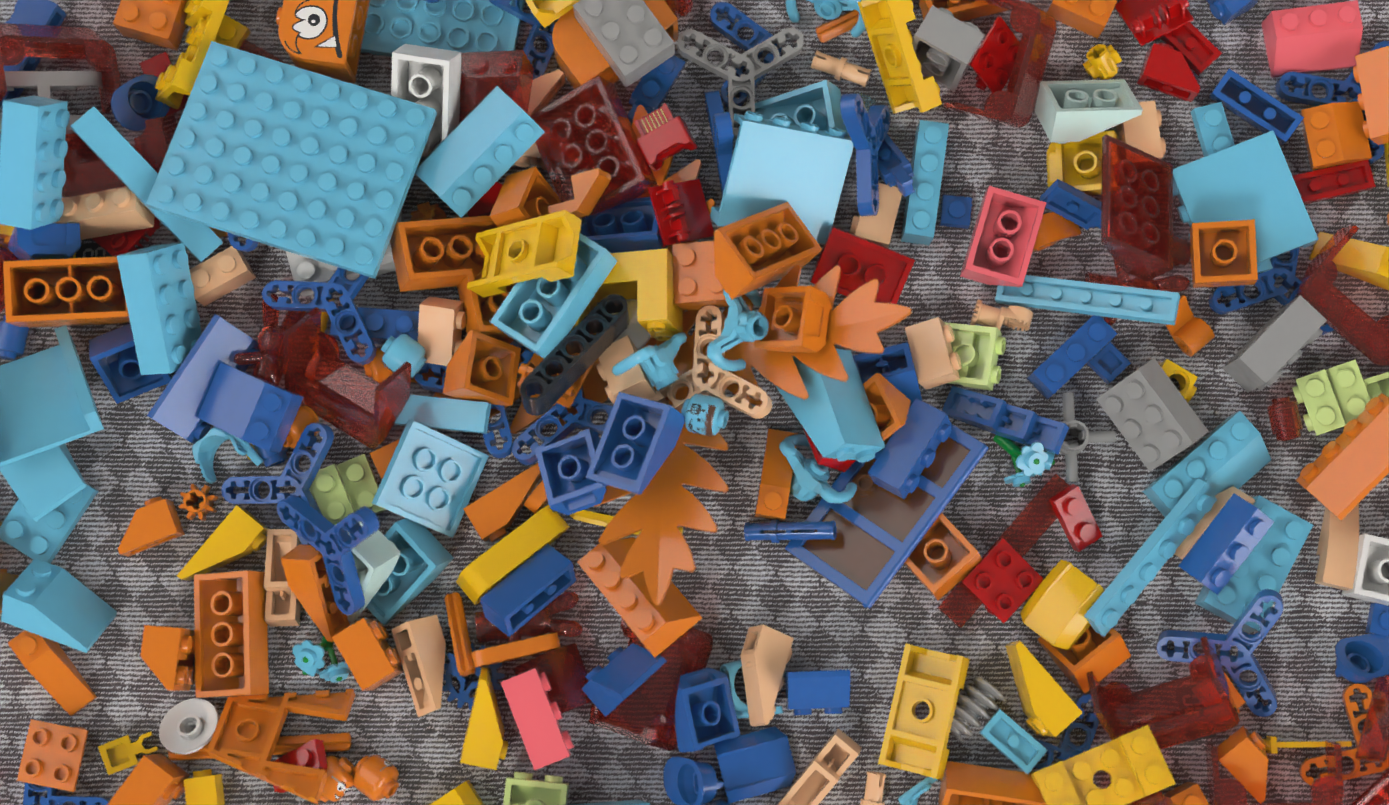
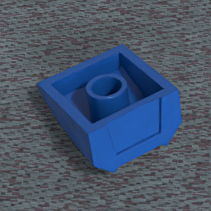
[8,223,81,261]
[535,429,606,515]
[675,667,741,752]
[714,726,796,803]

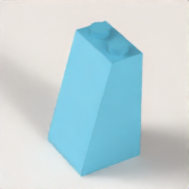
[776,349,885,463]

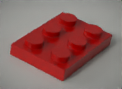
[810,226,915,304]

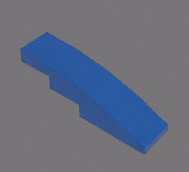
[942,386,1069,455]

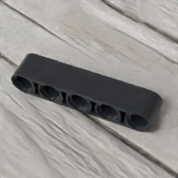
[520,294,629,416]

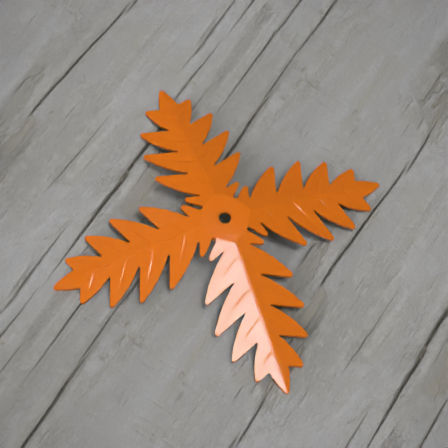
[405,105,912,605]

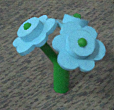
[993,435,1055,487]
[292,636,351,683]

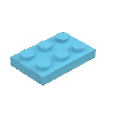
[0,483,98,564]

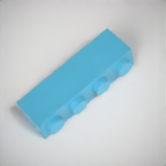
[901,120,949,246]

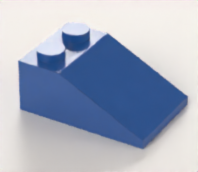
[197,362,304,453]
[586,392,685,495]

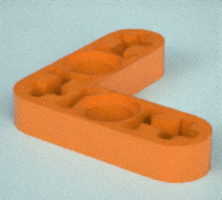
[1299,684,1389,786]

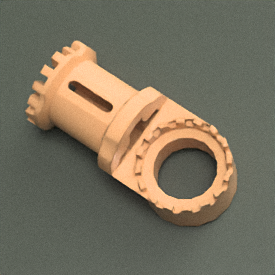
[970,299,1033,331]

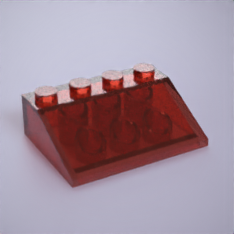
[530,76,658,219]
[1101,134,1173,281]

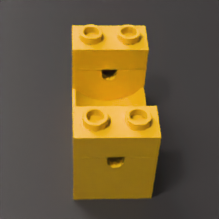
[568,249,683,341]

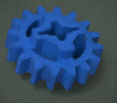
[442,643,506,710]

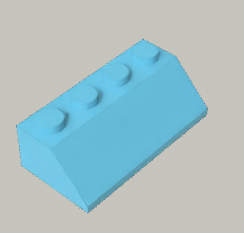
[415,86,545,218]
[1142,411,1271,517]

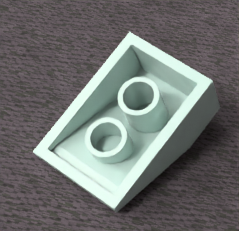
[1035,79,1143,144]
[341,522,401,622]

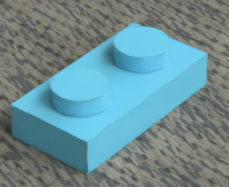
[979,709,1048,774]

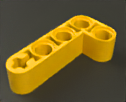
[456,504,570,605]

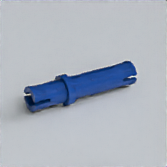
[744,519,837,543]

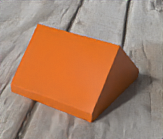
[863,373,911,441]

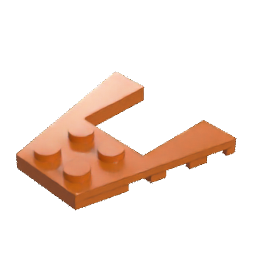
[207,688,355,804]

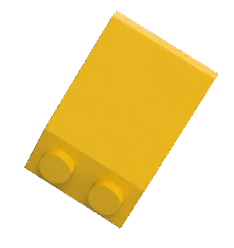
[1005,641,1083,737]

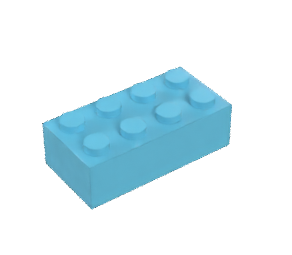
[0,95,70,230]
[490,233,617,359]
[117,242,202,375]
[1195,495,1313,633]

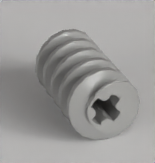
[950,676,1007,744]

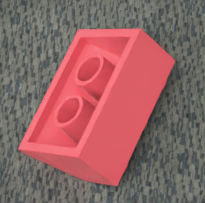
[1261,0,1363,78]
[960,186,1046,287]
[501,668,574,771]

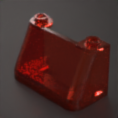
[62,114,177,197]
[588,619,713,751]

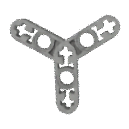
[677,28,804,140]

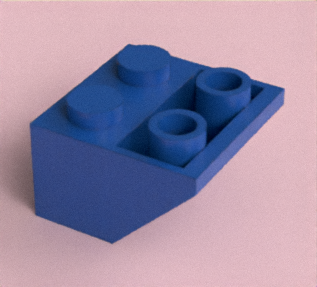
[853,342,922,408]

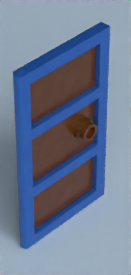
[785,424,989,609]

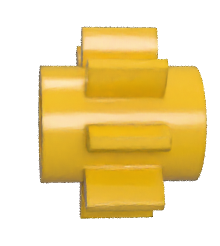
[1083,44,1122,80]

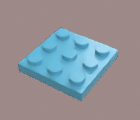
[372,419,489,538]

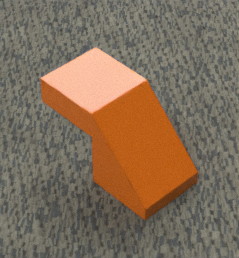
[547,168,611,218]

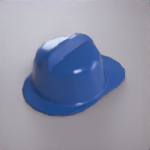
[111,74,170,131]
[1335,634,1389,684]
[663,756,724,805]

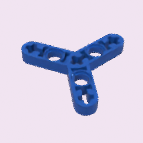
[1275,41,1389,164]
[704,90,733,197]
[840,93,890,216]
[1209,247,1340,335]
[262,267,377,365]
[414,340,534,458]
[512,385,613,465]
[221,423,334,545]
[277,495,379,615]
[1156,589,1283,717]

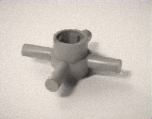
[1060,392,1116,483]

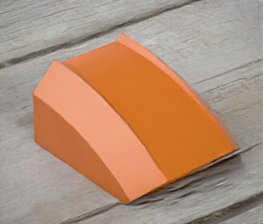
[754,286,832,353]

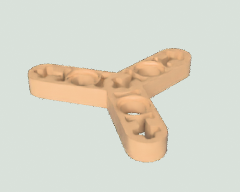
[648,305,772,419]

